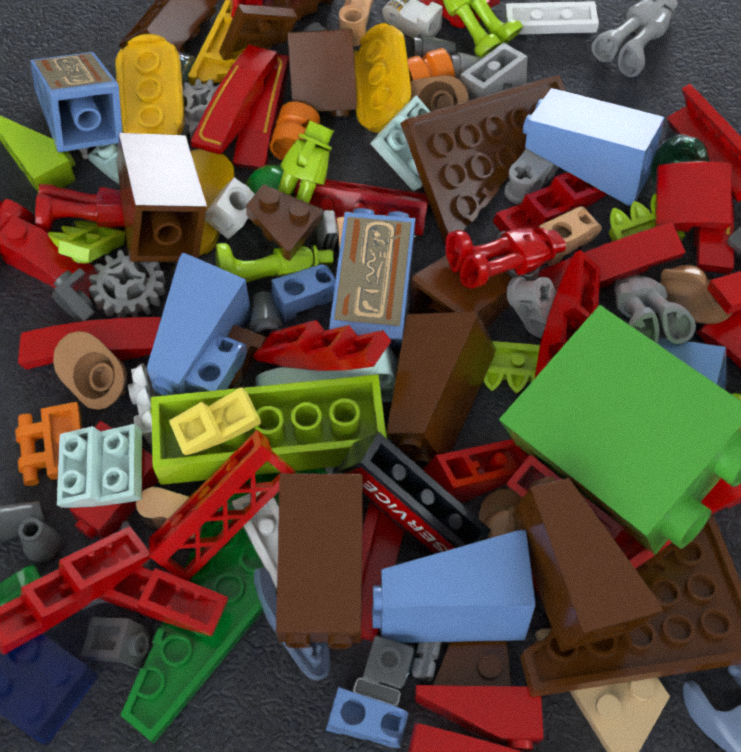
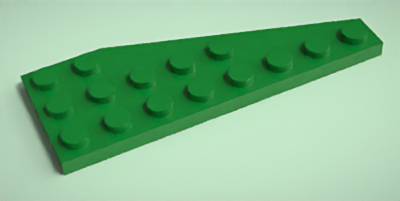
[120,468,330,744]

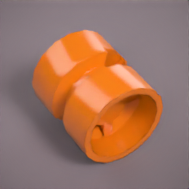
[407,48,455,82]
[269,101,320,161]

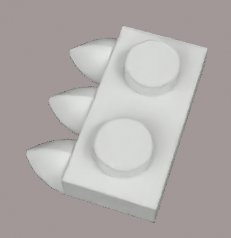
[128,363,156,448]

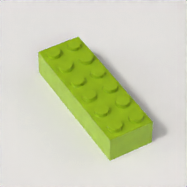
[151,374,387,485]

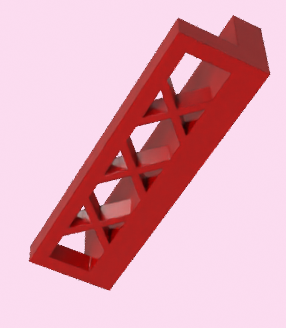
[667,84,741,202]
[294,179,429,235]
[149,430,296,581]
[361,502,405,642]

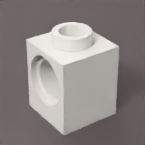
[205,177,255,239]

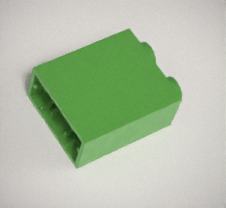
[499,305,741,555]

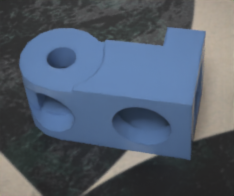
[271,265,336,323]
[185,334,247,393]
[326,687,409,748]

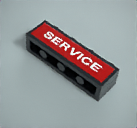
[336,432,491,555]

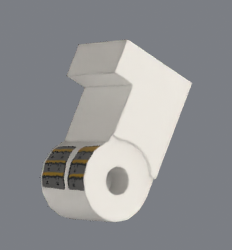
[382,0,443,37]

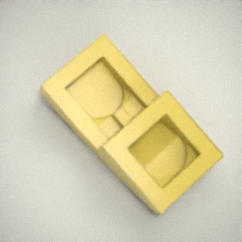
[169,387,261,455]

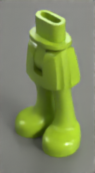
[443,0,524,58]
[278,121,334,203]
[215,243,333,283]

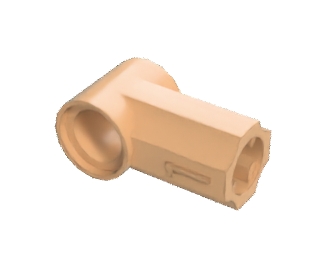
[339,0,374,46]

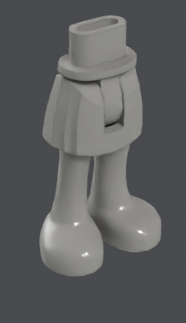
[592,0,678,77]
[614,274,696,344]

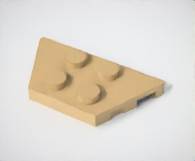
[535,628,670,752]

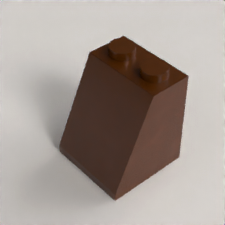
[288,29,357,116]
[409,256,512,329]

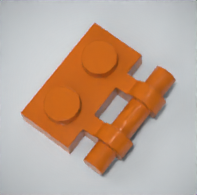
[15,402,83,486]

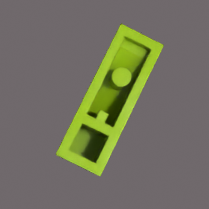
[0,116,76,194]

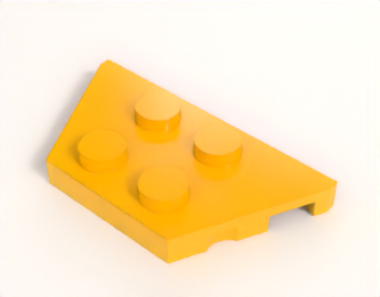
[188,0,272,86]

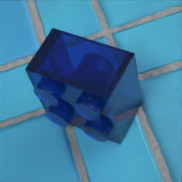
[0,634,98,746]

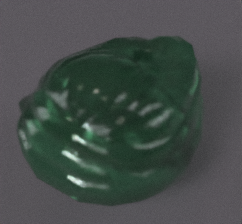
[651,134,710,185]

